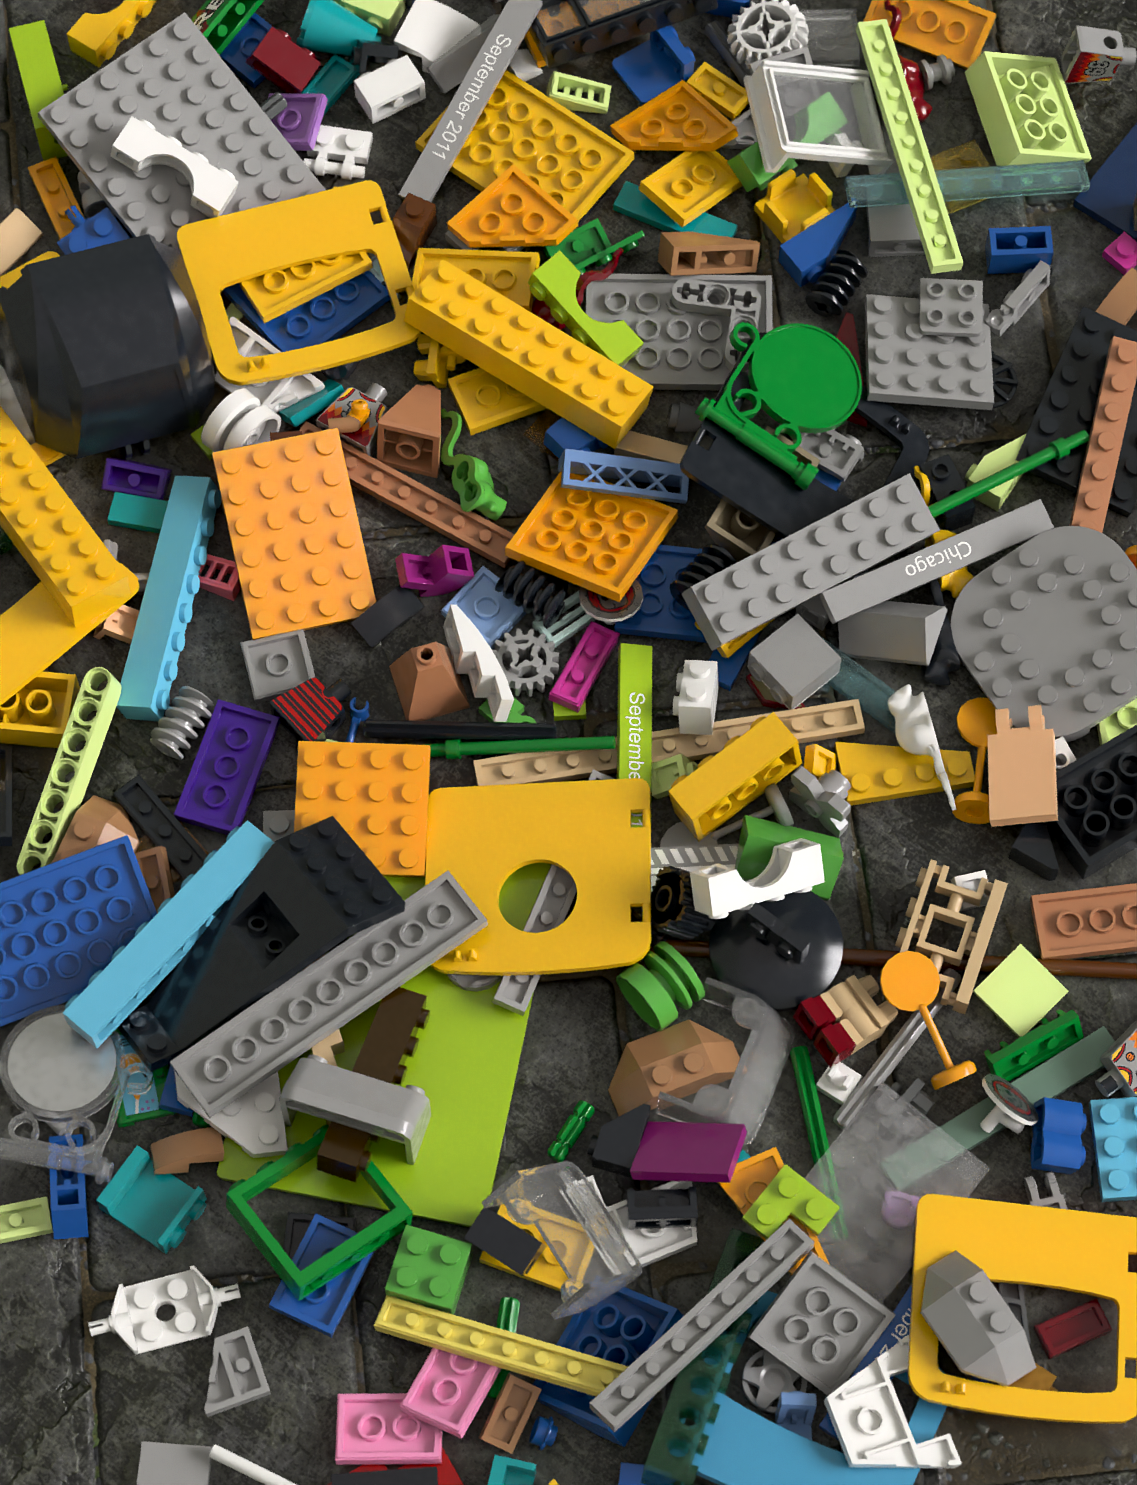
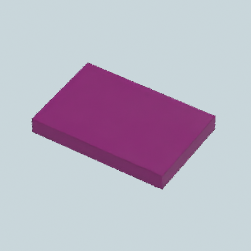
[630,1121,747,1183]

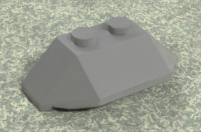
[921,1250,1036,1387]

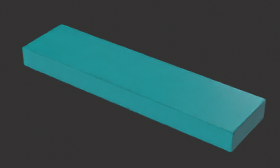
[613,181,738,238]

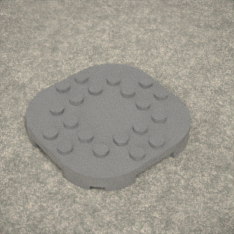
[951,526,1137,742]

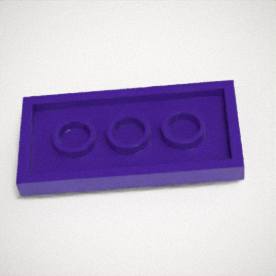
[174,699,280,835]

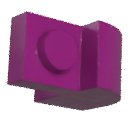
[395,545,474,597]

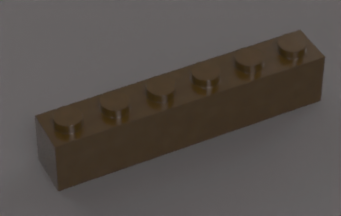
[317,987,430,1183]

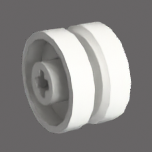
[201,388,281,452]

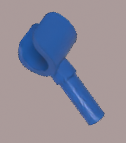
[345,698,369,743]

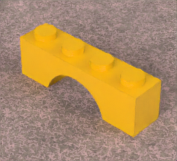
[67,0,157,67]

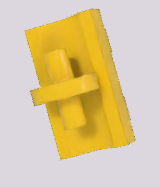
[413,334,465,388]

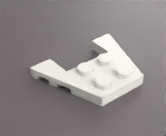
[564,1175,698,1271]
[824,1335,962,1468]

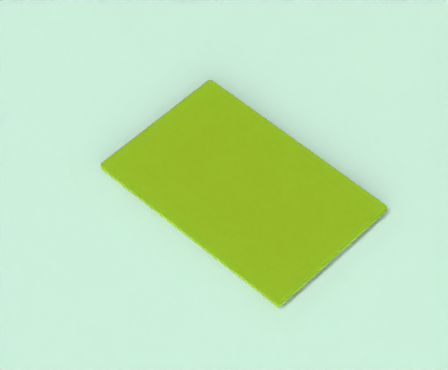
[217,863,551,1227]

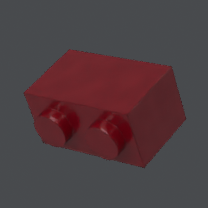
[245,27,321,94]

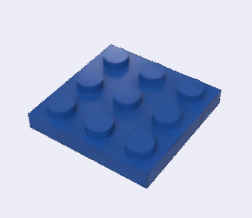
[615,545,707,643]

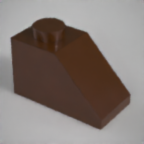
[392,192,437,271]

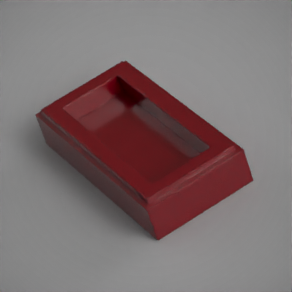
[1033,1298,1112,1360]

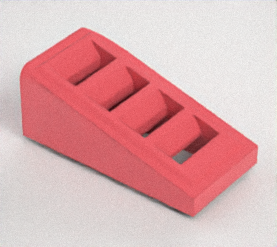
[198,554,241,601]

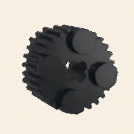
[651,866,716,941]

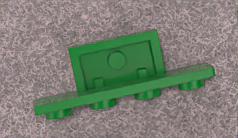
[542,218,645,277]

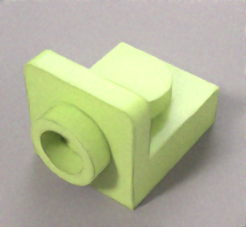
[651,754,698,799]

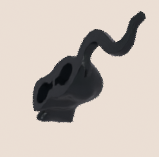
[920,547,960,685]

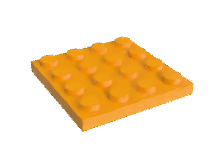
[505,472,678,603]
[294,741,431,878]

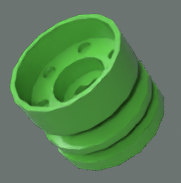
[616,941,705,1031]

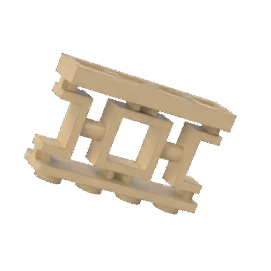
[891,859,1008,1014]

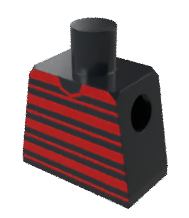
[270,677,352,742]

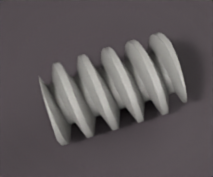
[150,686,214,760]

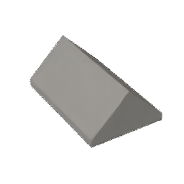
[838,601,948,666]

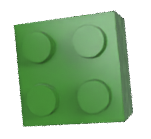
[385,1224,473,1315]

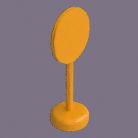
[952,698,997,824]
[880,951,977,1090]

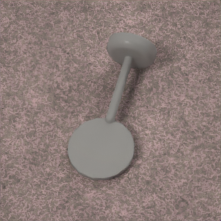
[660,783,794,847]

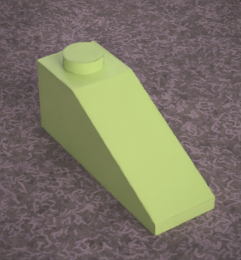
[964,434,1026,512]

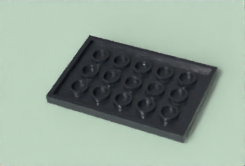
[1015,306,1137,518]

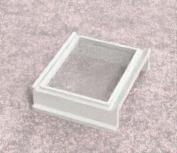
[743,60,895,177]

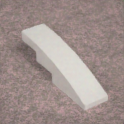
[443,604,514,722]

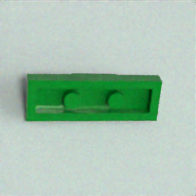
[984,1009,1084,1082]

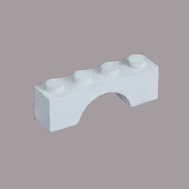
[111,116,238,218]
[690,838,825,919]

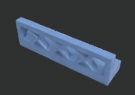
[558,448,689,504]

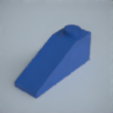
[778,199,858,287]
[49,1134,89,1240]

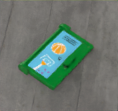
[110,1029,177,1127]

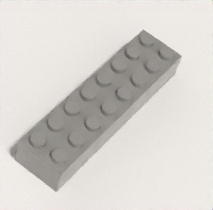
[682,473,940,651]

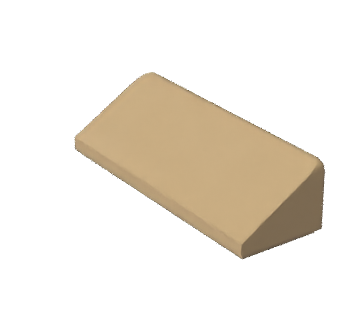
[0,208,43,277]
[614,431,688,464]

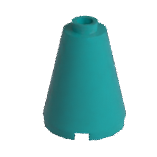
[296,0,382,58]

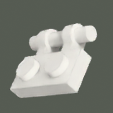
[304,125,373,180]

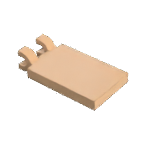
[987,705,1058,827]

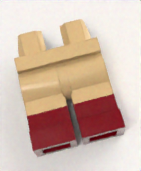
[793,975,898,1068]

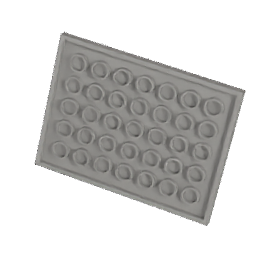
[38,12,326,259]

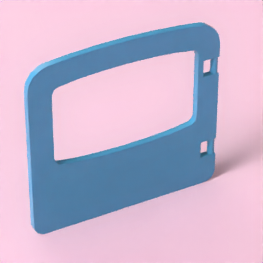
[663,1291,947,1485]

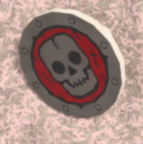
[579,579,643,625]
[980,1074,1038,1134]

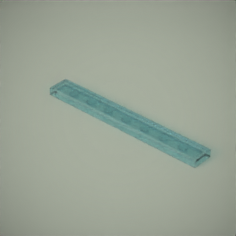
[844,160,1090,208]

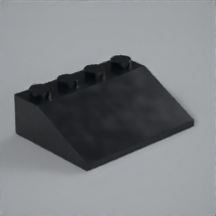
[1048,725,1137,879]

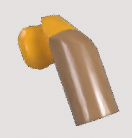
[328,399,370,433]

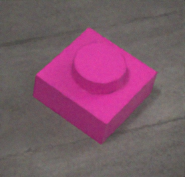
[1102,232,1137,275]

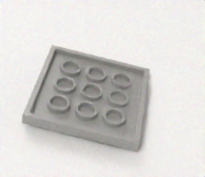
[864,294,994,410]

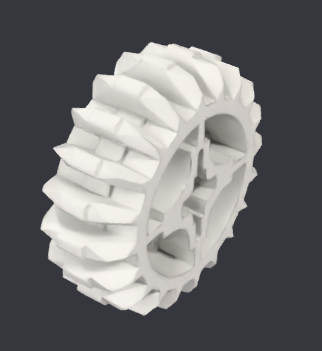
[727,0,809,69]

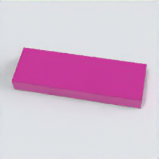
[549,621,620,713]

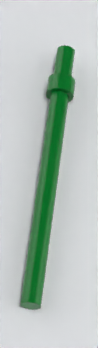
[928,430,1089,518]
[421,736,616,759]

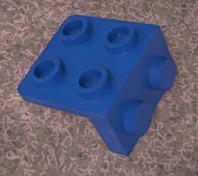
[612,25,696,105]

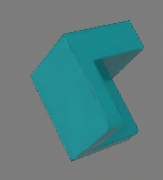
[488,1455,536,1485]

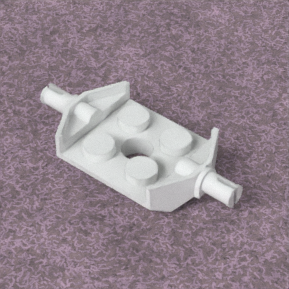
[88,1265,241,1355]

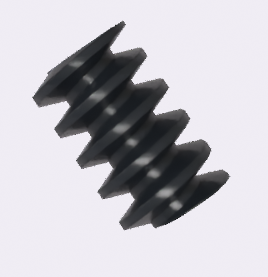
[805,249,868,317]
[669,544,737,611]
[495,561,566,628]

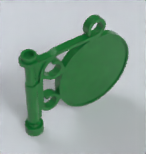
[695,322,862,491]

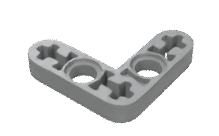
[671,279,761,373]

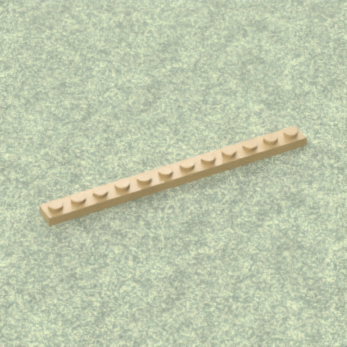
[473,699,865,786]

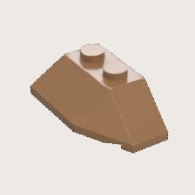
[52,795,140,863]
[608,1020,746,1116]

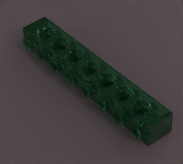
[640,1228,764,1485]

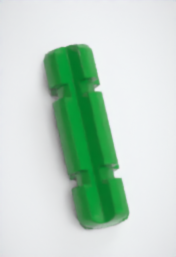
[547,1100,594,1163]

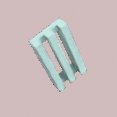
[532,591,596,648]

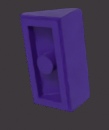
[101,457,172,500]

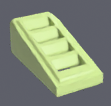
[546,71,611,114]

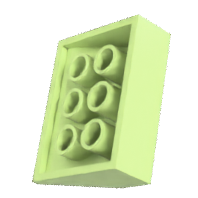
[964,51,1092,176]

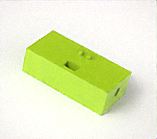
[8,20,68,161]

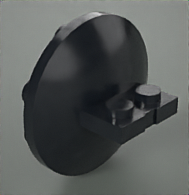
[709,891,843,1012]

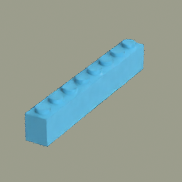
[116,476,222,721]
[63,820,274,1049]

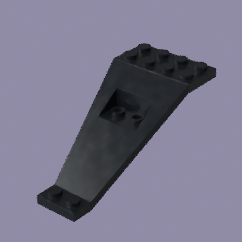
[117,816,405,1072]

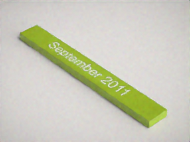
[617,643,652,828]

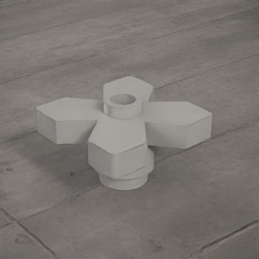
[789,765,851,838]

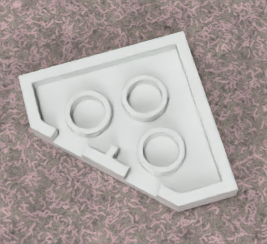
[174,1070,288,1158]

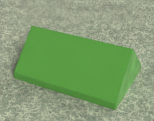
[735,815,844,901]

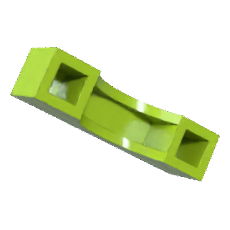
[528,251,644,367]

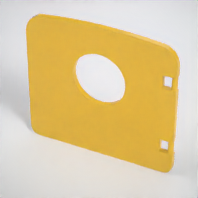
[425,778,651,976]

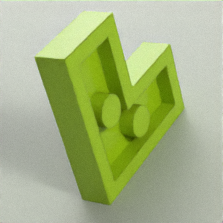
[742,1164,840,1239]

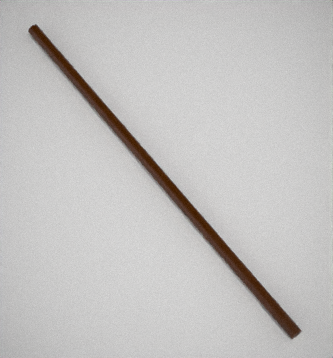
[649,939,1137,980]

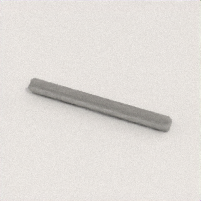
[833,968,962,1130]

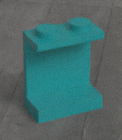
[96,1145,207,1254]

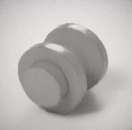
[918,54,955,90]

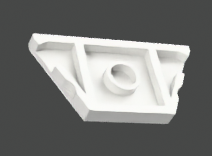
[215,316,325,413]

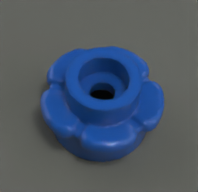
[529,1416,558,1450]

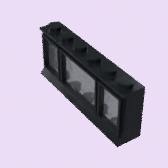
[529,0,718,69]

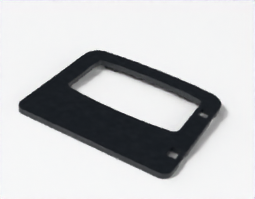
[680,332,929,581]

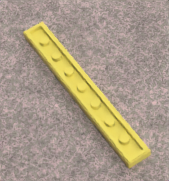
[374,1295,628,1396]

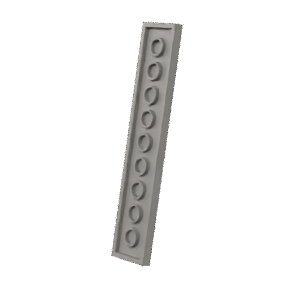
[170,871,488,1118]

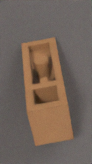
[658,231,760,276]

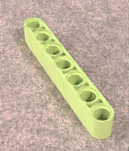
[16,667,122,875]

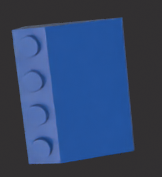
[533,1276,683,1447]

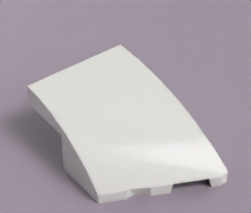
[394,0,479,74]

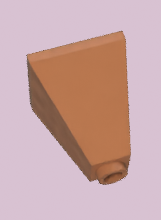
[377,384,441,478]
[389,642,470,721]

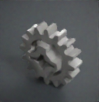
[492,628,559,697]

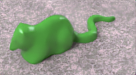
[441,408,507,521]

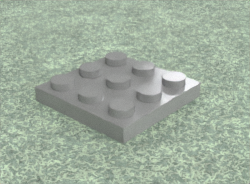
[748,1251,896,1396]

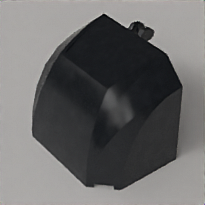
[0,234,215,460]

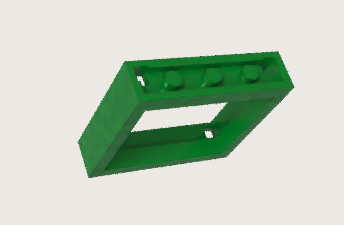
[226,1124,413,1301]

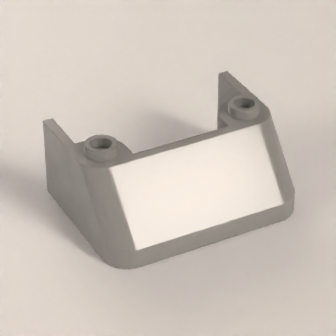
[279,1055,431,1165]

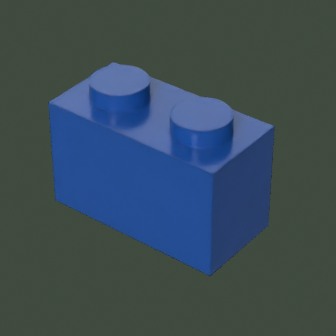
[985,226,1054,274]

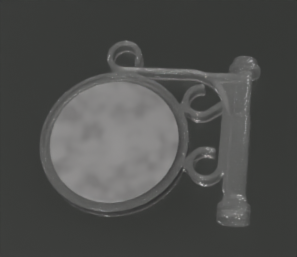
[0,1005,153,1184]

